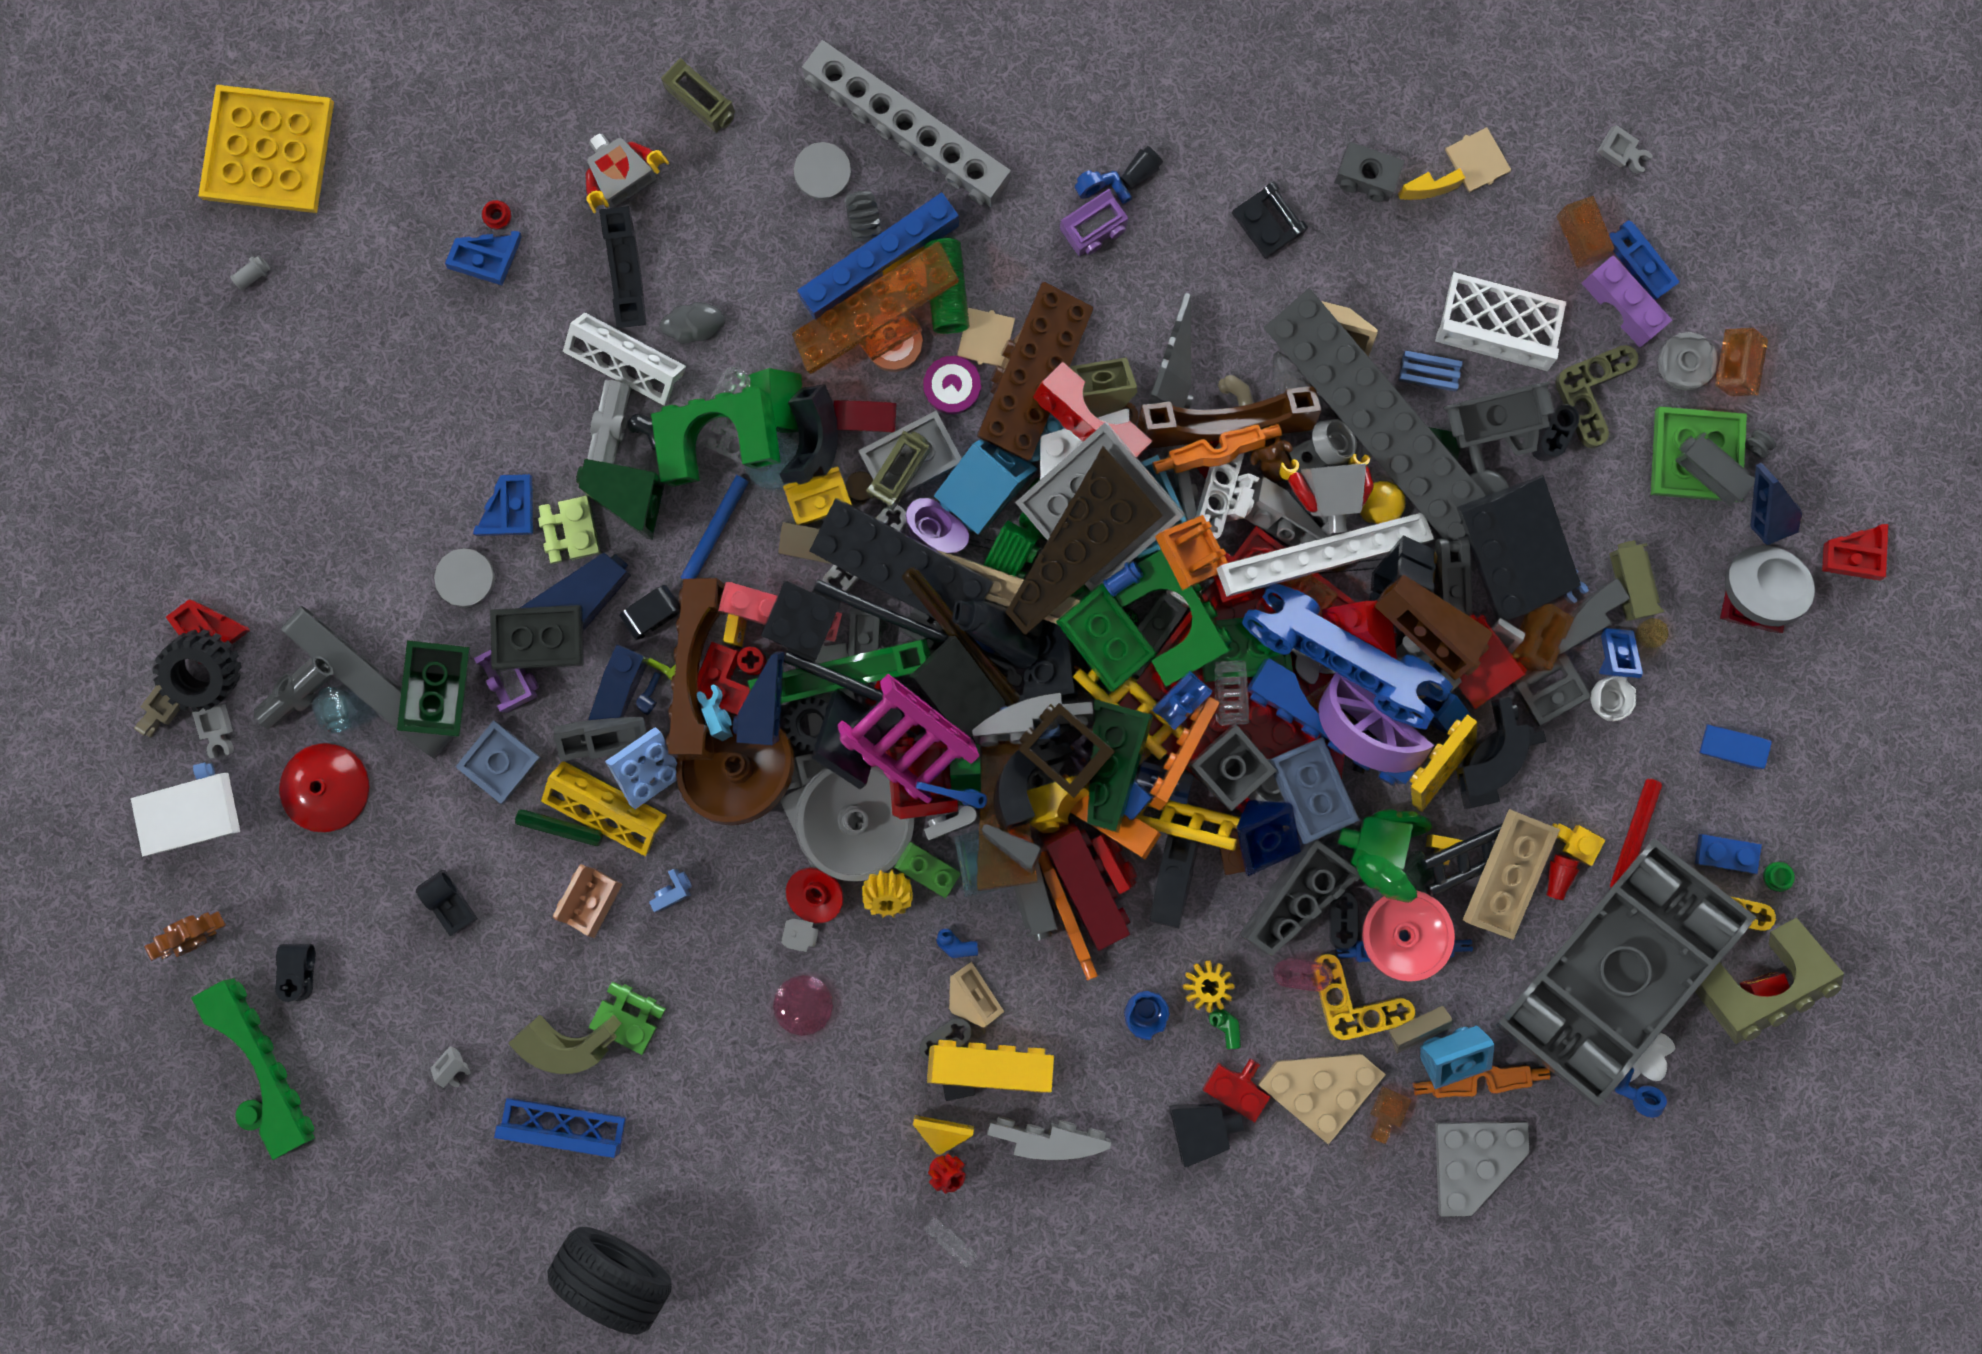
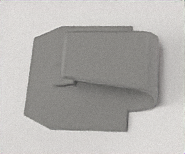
[781,919,819,952]

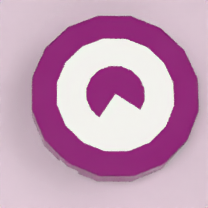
[923,356,981,415]

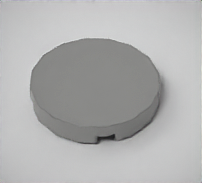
[794,142,852,201]
[1657,332,1718,391]
[434,548,496,608]

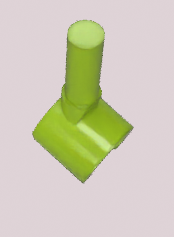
[647,658,676,680]

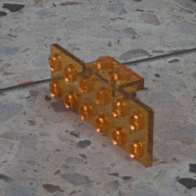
[792,242,959,374]

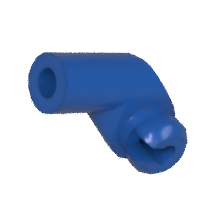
[936,929,978,958]

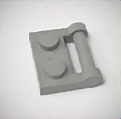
[924,806,977,841]

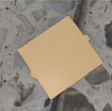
[1445,127,1511,193]
[957,308,1015,366]

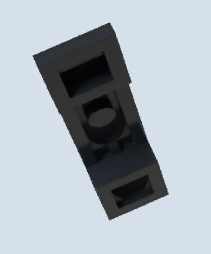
[599,206,646,328]

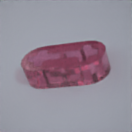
[1273,958,1333,991]

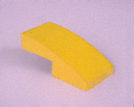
[1398,168,1466,200]

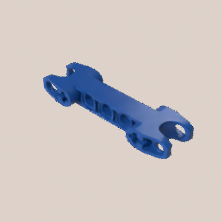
[1242,584,1453,729]

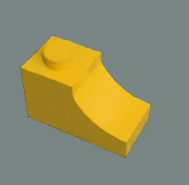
[1027,776,1090,833]

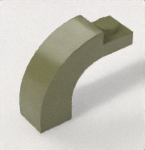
[508,1014,622,1074]

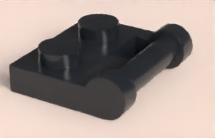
[1232,181,1308,259]

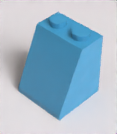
[934,439,1038,534]

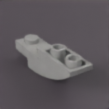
[972,693,1094,747]
[987,1116,1111,1160]

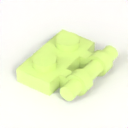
[538,496,601,564]

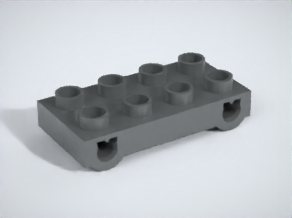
[1496,838,1756,1107]

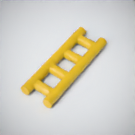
[1073,668,1184,760]
[1136,795,1246,851]

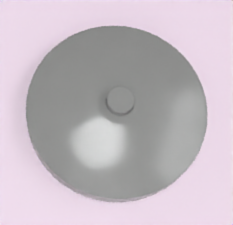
[795,766,914,881]

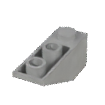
[1244,476,1328,547]

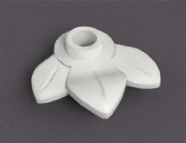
[1630,1033,1675,1082]

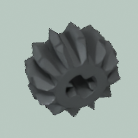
[845,191,881,242]

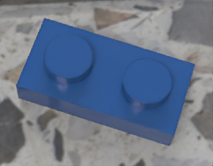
[1695,834,1762,874]

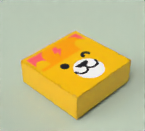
[723,614,747,647]

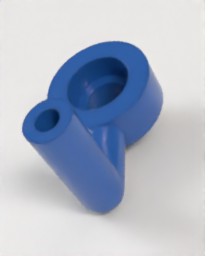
[1075,170,1132,204]
[1614,1067,1667,1118]

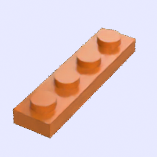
[1149,697,1220,811]

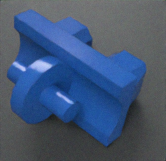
[1152,671,1212,730]

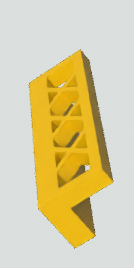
[541,761,667,856]

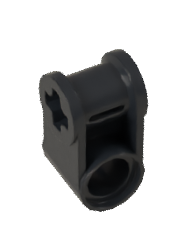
[275,944,316,1002]

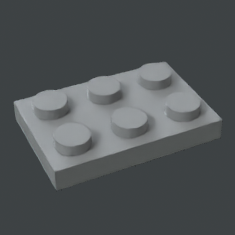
[858,411,962,495]

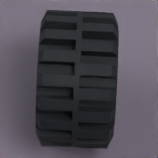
[153,630,242,712]

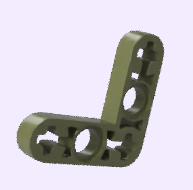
[1555,345,1638,448]

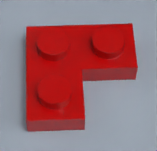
[698,642,750,715]

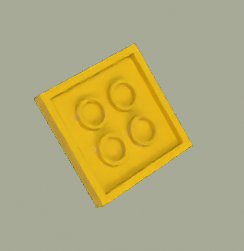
[1410,715,1477,812]

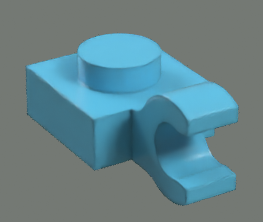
[697,684,733,741]

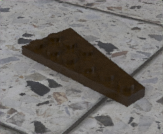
[1006,446,1164,635]

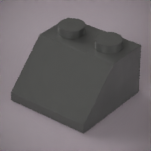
[1187,725,1277,811]

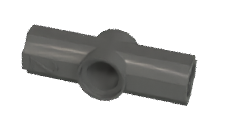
[254,655,333,730]

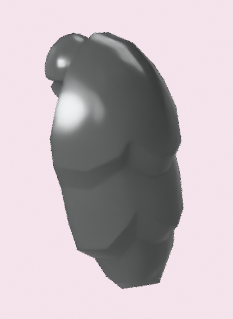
[659,302,725,344]

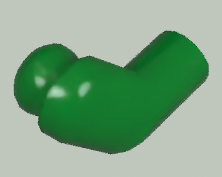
[1209,1008,1241,1049]

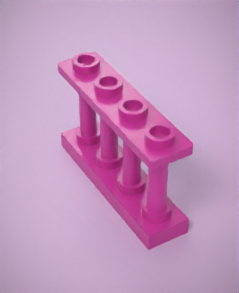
[838,674,979,804]

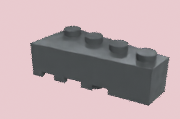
[1239,839,1360,956]

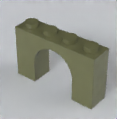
[1695,917,1844,1044]

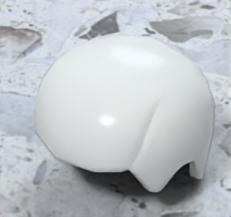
[1590,676,1636,721]

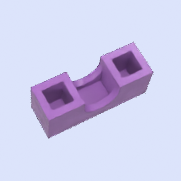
[1581,255,1672,348]

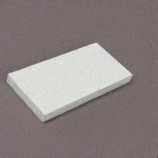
[131,773,240,857]

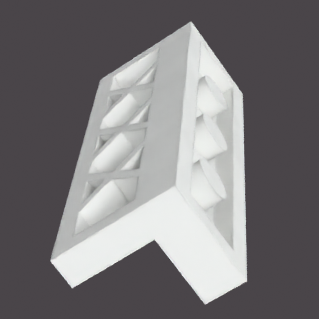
[563,312,686,406]

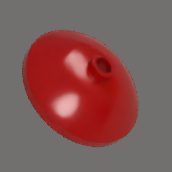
[279,743,370,832]

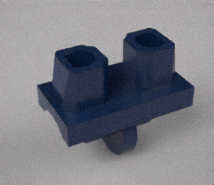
[1136,761,1194,804]

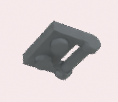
[1511,652,1591,726]

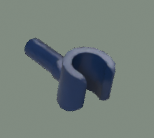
[636,672,661,715]

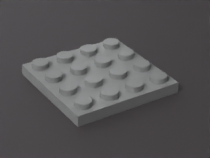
[1015,422,1185,591]

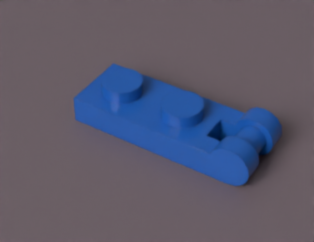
[1603,220,1680,300]

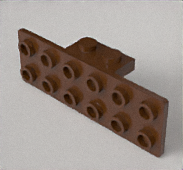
[977,282,1093,461]

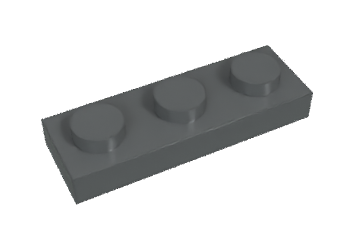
[1132,592,1187,680]

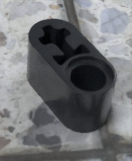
[1532,404,1580,461]
[619,585,681,641]

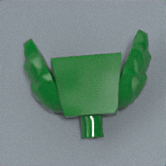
[1337,809,1432,903]

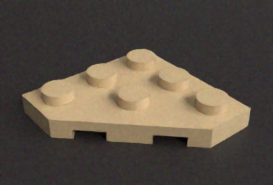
[1258,1054,1386,1145]

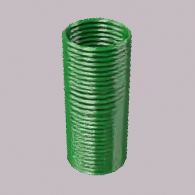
[924,238,970,334]

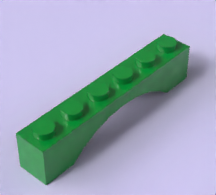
[748,638,931,704]
[191,978,315,1160]

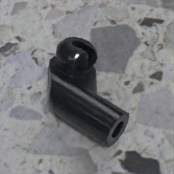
[627,414,656,451]

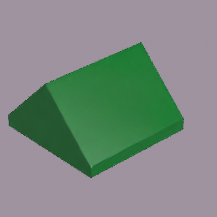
[743,368,802,433]

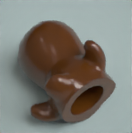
[1250,436,1293,483]

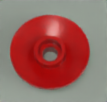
[786,867,844,923]

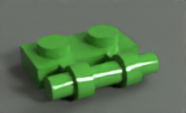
[588,982,666,1055]

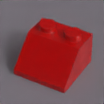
[1321,601,1397,659]

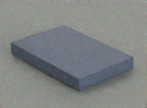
[1268,737,1359,844]

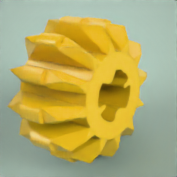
[862,870,913,918]
[1182,960,1235,1013]

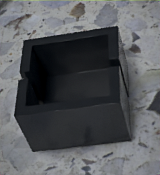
[1369,535,1436,601]

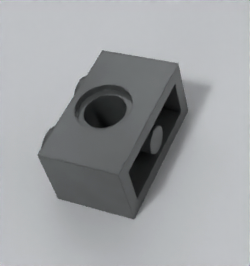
[1334,142,1405,202]

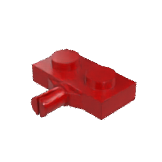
[1202,1058,1270,1123]

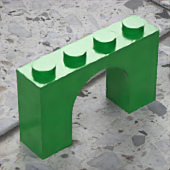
[651,386,781,487]
[1115,550,1233,686]

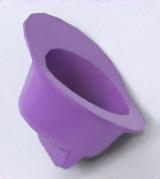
[906,498,969,554]

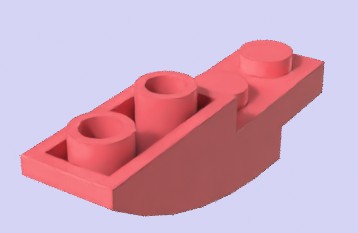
[718,582,842,642]

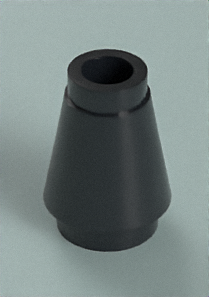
[1120,146,1163,190]

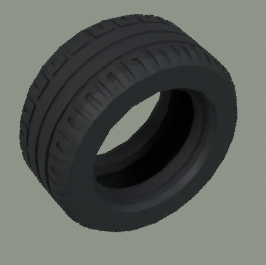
[547,1227,672,1335]

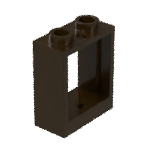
[1018,703,1115,798]

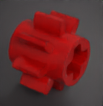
[928,1154,966,1194]

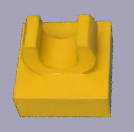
[1425,835,1463,865]

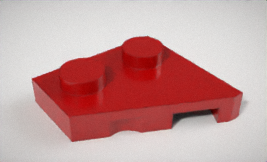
[1822,524,1888,581]
[166,599,250,665]

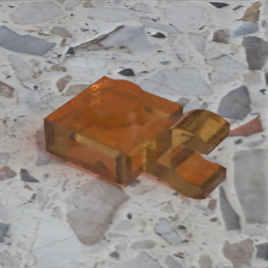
[1370,1086,1412,1144]

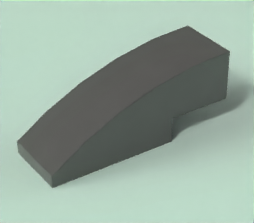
[1550,578,1630,656]
[554,717,647,762]

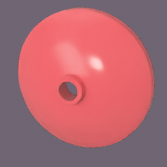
[1362,890,1455,981]

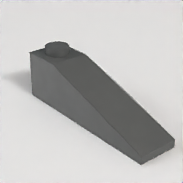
[1148,292,1194,409]

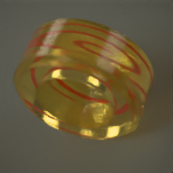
[1636,618,1668,648]

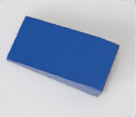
[1699,725,1772,770]

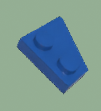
[445,231,522,285]

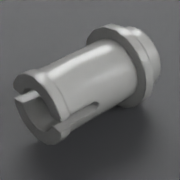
[230,255,270,291]

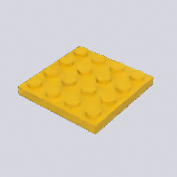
[198,85,334,213]

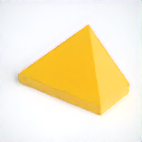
[913,1115,974,1155]

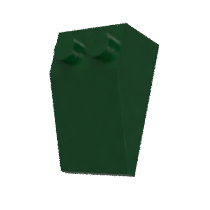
[397,640,471,737]

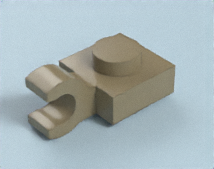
[134,685,180,738]

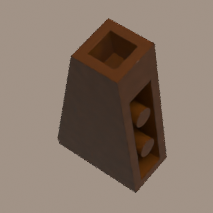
[1375,574,1492,680]

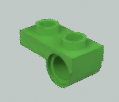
[894,842,961,899]

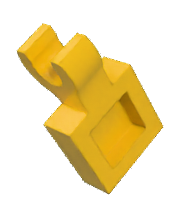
[1552,823,1605,866]

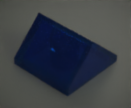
[1236,800,1301,876]

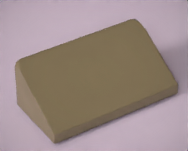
[778,522,832,564]
[1389,1006,1453,1053]

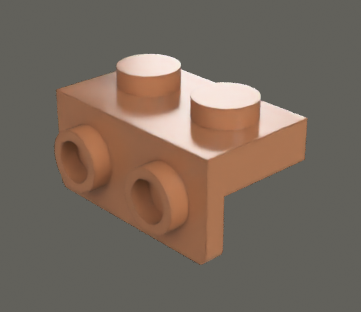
[553,864,622,938]

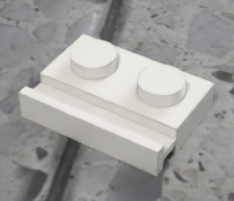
[1216,473,1259,522]

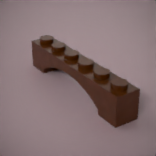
[1137,386,1321,449]
[666,578,725,760]

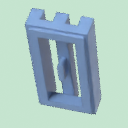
[1398,351,1463,392]

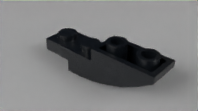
[1150,813,1205,929]

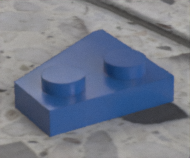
[473,474,533,536]

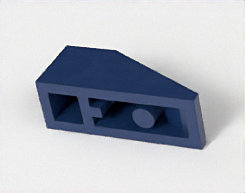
[1750,463,1802,545]
[588,645,649,720]
[733,651,784,745]

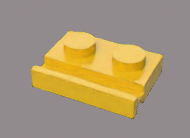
[783,466,852,526]

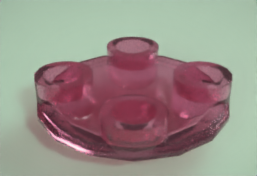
[773,975,833,1036]

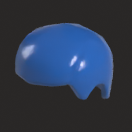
[1124,991,1170,1040]

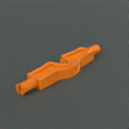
[1152,424,1282,474]
[1038,850,1098,980]
[1413,1065,1550,1098]

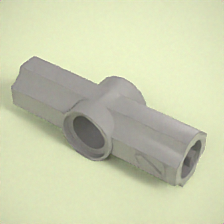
[587,380,631,464]

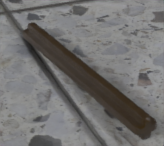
[902,567,1020,707]

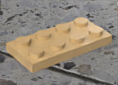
[1463,809,1560,940]

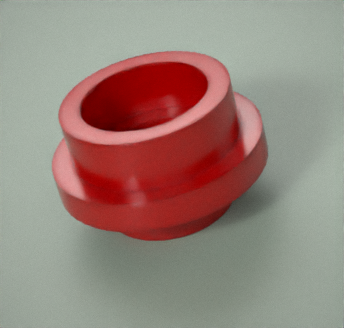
[482,200,512,230]

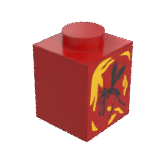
[1740,972,1790,997]

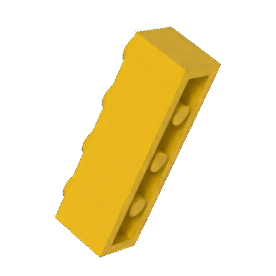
[927,1040,1054,1093]

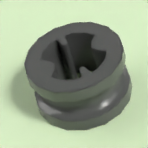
[1745,429,1776,458]

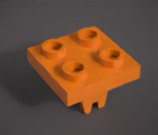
[1155,515,1228,590]

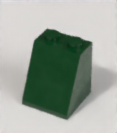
[576,459,665,540]

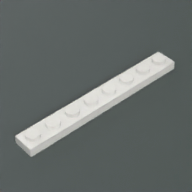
[1217,513,1434,597]

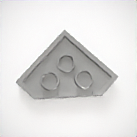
[1435,1121,1529,1217]

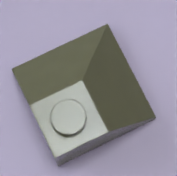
[1070,357,1138,418]

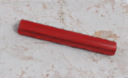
[1610,779,1662,888]

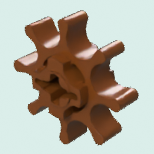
[144,911,226,961]

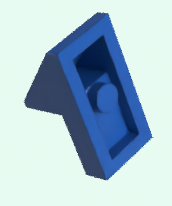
[1599,628,1643,678]

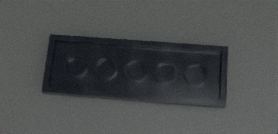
[809,498,995,619]

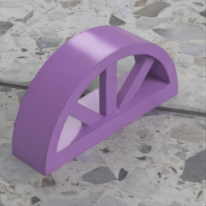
[1318,672,1434,773]

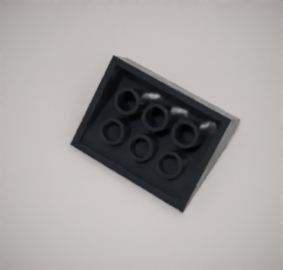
[1456,475,1581,621]

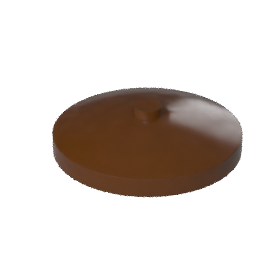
[676,711,794,825]

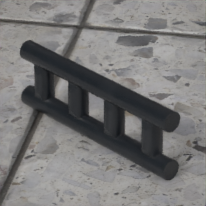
[1420,823,1503,897]

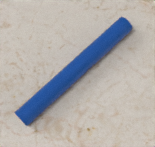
[680,475,749,579]

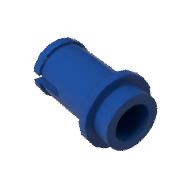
[1103,561,1144,597]

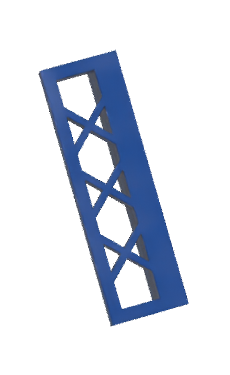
[494,1098,626,1158]

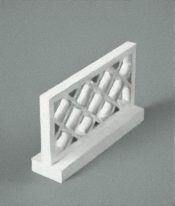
[1435,272,1566,371]

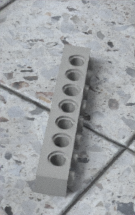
[802,40,1011,207]

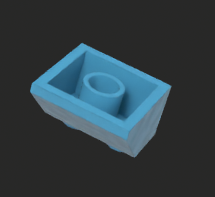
[1420,1026,1494,1089]

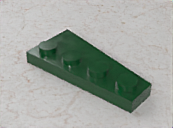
[1087,699,1154,833]

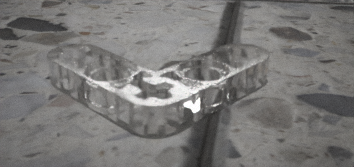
[697,366,772,472]

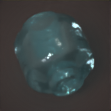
[312,687,356,733]

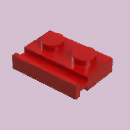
[1091,833,1137,895]

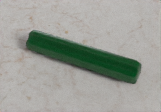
[515,809,603,846]

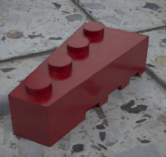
[1038,818,1131,951]

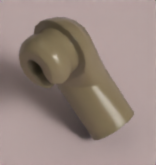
[1218,375,1253,406]

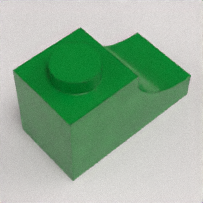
[950,744,981,806]

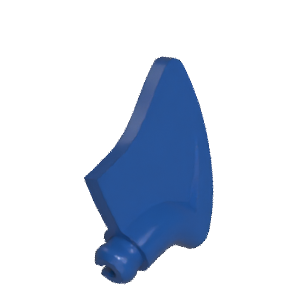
[916,781,987,808]

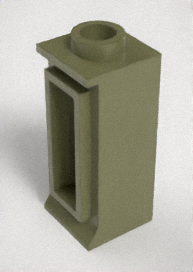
[661,57,735,133]
[866,430,930,511]
[1609,540,1664,621]

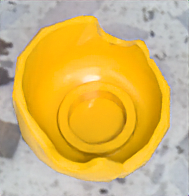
[1360,481,1405,524]

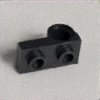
[416,870,478,937]

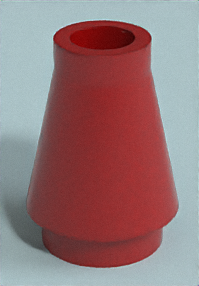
[1546,854,1580,901]

